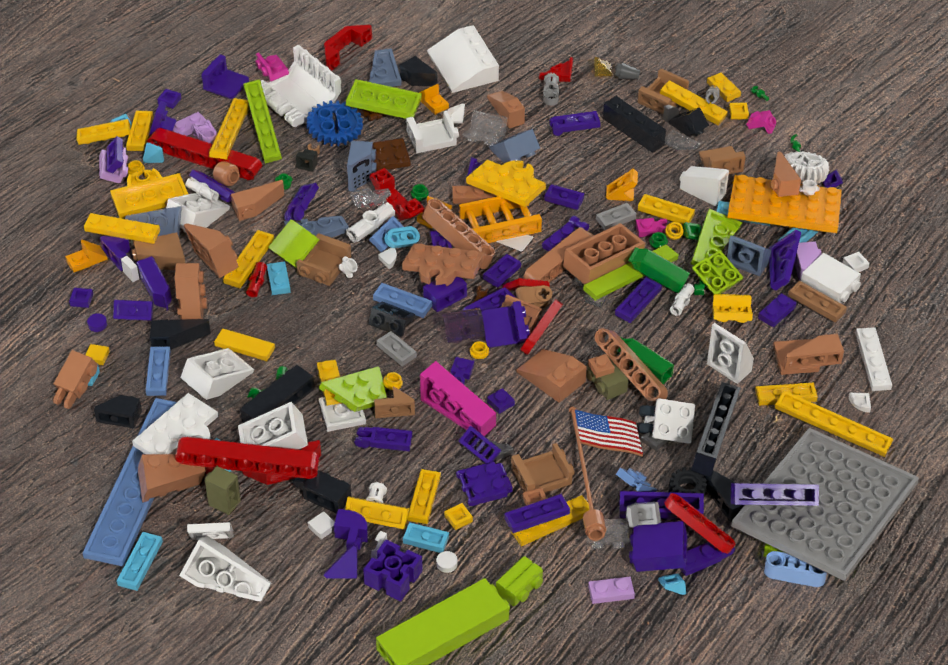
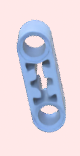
[764,551,827,587]

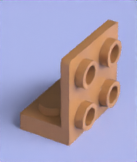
[699,146,746,174]

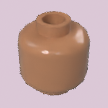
[213,161,240,186]

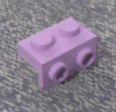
[99,147,128,183]

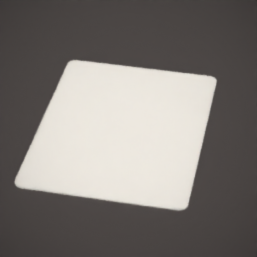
[496,235,533,252]

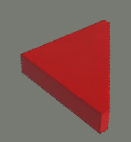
[539,57,573,82]
[503,278,550,292]

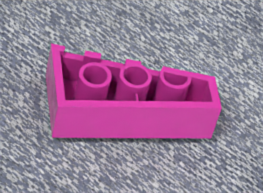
[420,361,496,437]

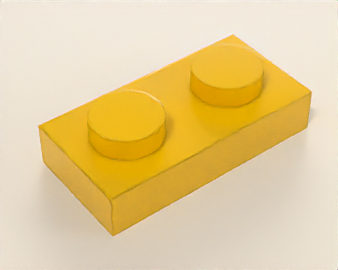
[707,73,741,102]

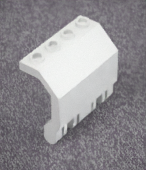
[261,45,341,127]

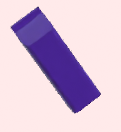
[136,256,172,310]

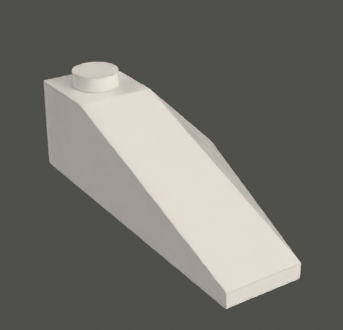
[179,536,271,602]

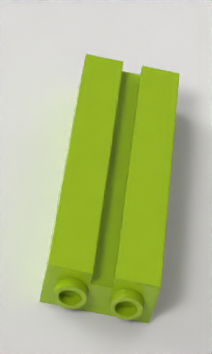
[376,578,510,665]

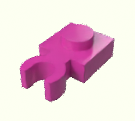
[635,218,667,237]

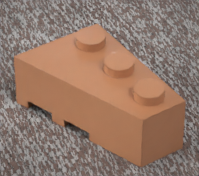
[138,454,206,503]

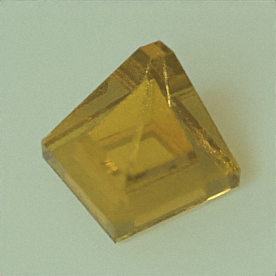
[594,57,612,76]

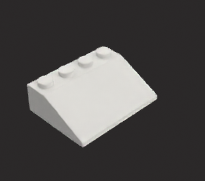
[427,25,499,93]

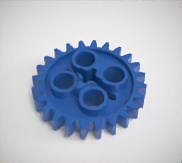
[307,100,363,147]

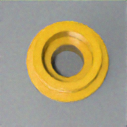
[128,160,145,176]
[665,222,683,240]
[470,341,489,359]
[383,372,403,390]

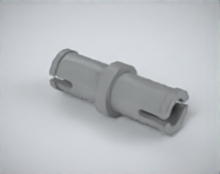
[706,86,720,104]

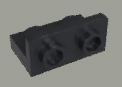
[369,301,415,337]

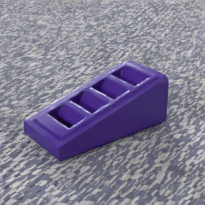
[459,426,502,463]

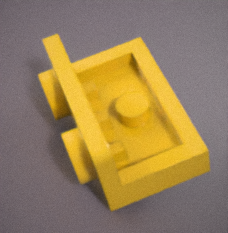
[712,294,753,323]

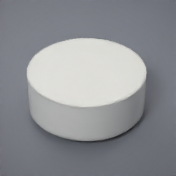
[436,551,457,573]

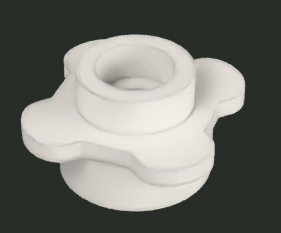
[799,180,820,195]
[339,256,358,278]

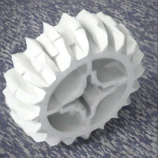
[784,151,829,183]

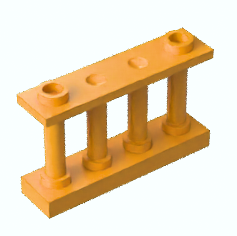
[459,196,542,243]

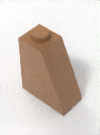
[131,232,185,270]

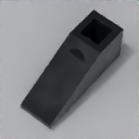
[150,319,211,350]

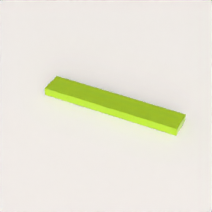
[244,79,282,164]
[583,244,679,301]

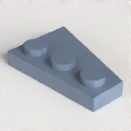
[125,206,182,237]

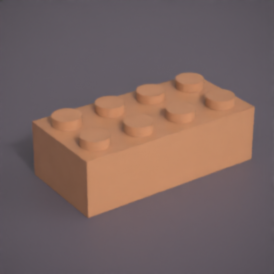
[563,223,645,285]

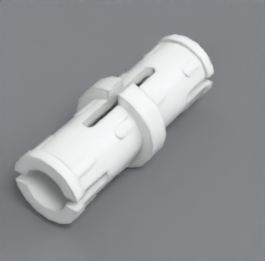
[185,177,219,203]
[670,283,695,316]

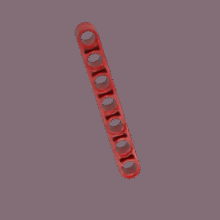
[147,128,262,180]
[175,437,319,479]

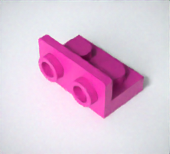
[255,53,289,81]

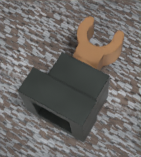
[296,143,320,172]

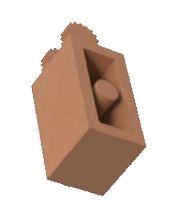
[53,350,98,409]

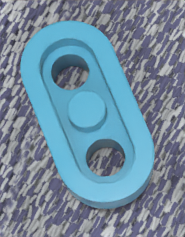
[384,226,420,248]

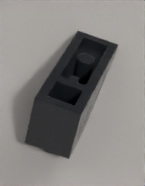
[704,470,745,522]

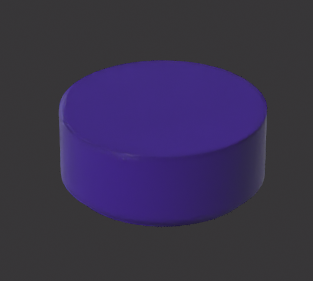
[87,313,107,332]

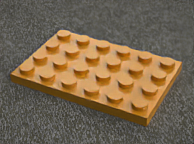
[727,175,842,233]

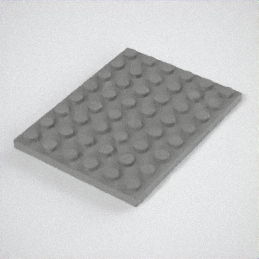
[731,428,919,581]

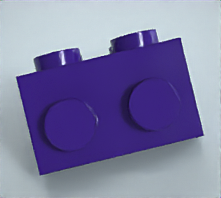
[201,54,249,99]
[481,301,530,348]

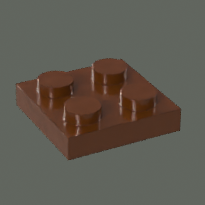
[373,138,411,171]

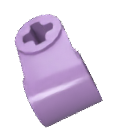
[191,120,217,144]

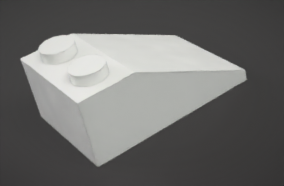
[166,193,230,233]
[707,323,754,384]
[180,348,254,400]
[238,402,308,450]

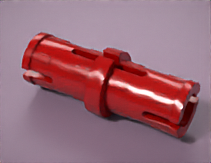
[246,262,267,298]

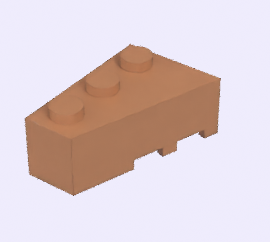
[175,263,207,320]

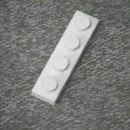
[855,328,892,391]

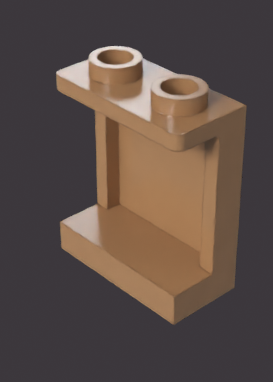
[638,69,689,114]
[296,233,351,286]
[511,443,574,493]

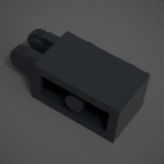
[293,470,351,514]

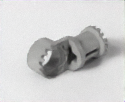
[543,72,559,106]

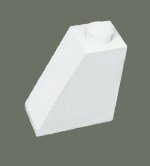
[679,166,729,206]

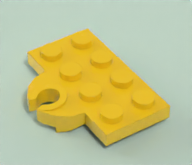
[466,160,546,207]
[110,168,188,219]

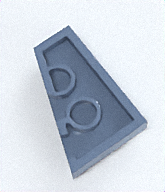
[369,48,402,87]
[284,216,349,237]

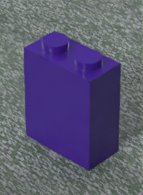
[629,521,687,572]

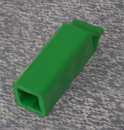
[628,247,690,293]
[618,337,674,384]

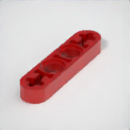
[520,299,563,355]
[664,493,736,554]

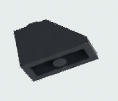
[400,56,438,87]
[668,107,709,136]
[94,395,142,429]

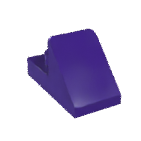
[149,101,176,136]
[100,236,130,271]

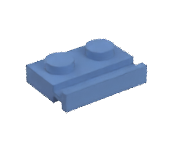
[616,468,658,492]

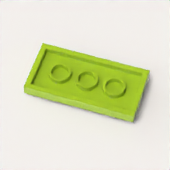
[346,79,422,119]

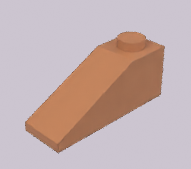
[487,91,525,129]
[771,152,801,197]
[231,180,284,221]
[784,334,844,370]

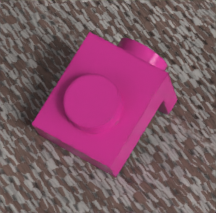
[747,110,776,134]

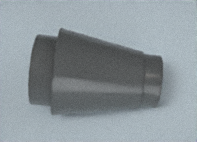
[615,62,640,80]

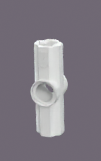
[346,202,395,243]

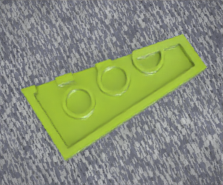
[690,209,743,266]

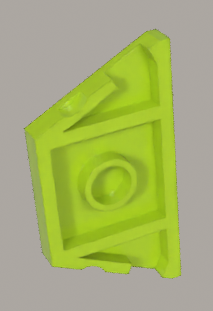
[319,367,387,412]

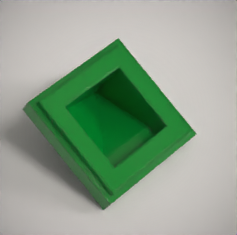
[682,222,702,240]

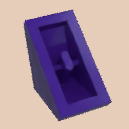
[323,542,358,578]

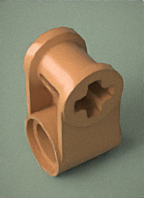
[515,285,552,307]

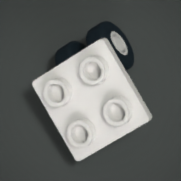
[638,399,695,444]

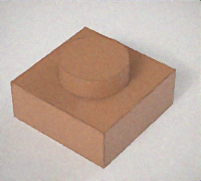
[588,354,615,378]
[522,488,547,506]

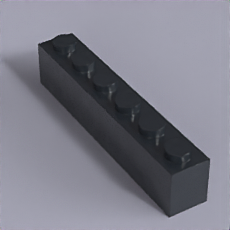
[691,382,740,477]

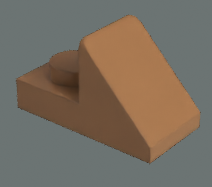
[374,387,415,418]

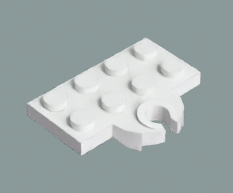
[132,393,218,454]

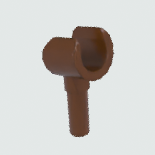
[473,286,488,303]

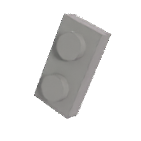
[596,203,636,230]
[376,331,417,367]

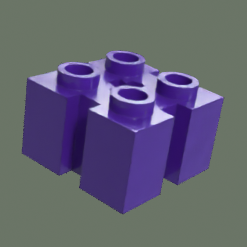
[363,539,423,602]

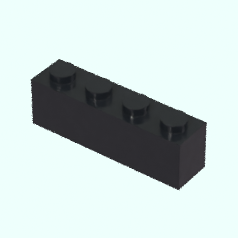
[603,96,666,153]
[240,365,315,423]

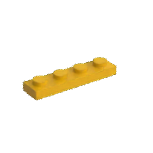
[660,80,728,126]
[84,213,160,244]
[223,230,274,289]
[511,495,590,547]

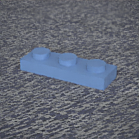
[373,283,432,318]
[146,347,171,396]

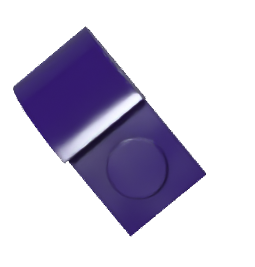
[334,509,368,550]

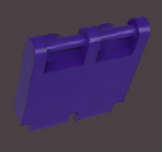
[456,462,513,506]

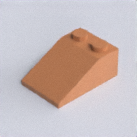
[184,223,239,278]
[516,349,587,403]

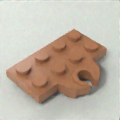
[402,244,485,286]

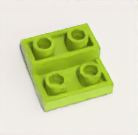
[268,219,319,268]
[692,250,743,295]

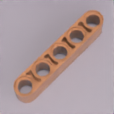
[423,199,495,269]
[523,227,594,282]
[595,328,668,402]

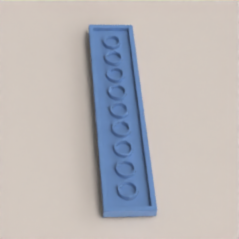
[83,398,177,566]

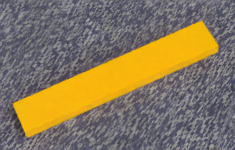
[209,98,250,159]
[775,390,893,457]

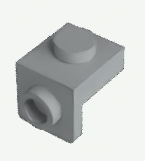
[626,502,661,527]

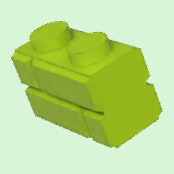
[496,556,543,607]

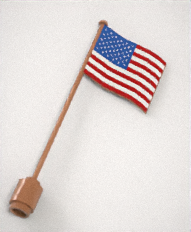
[569,407,643,541]

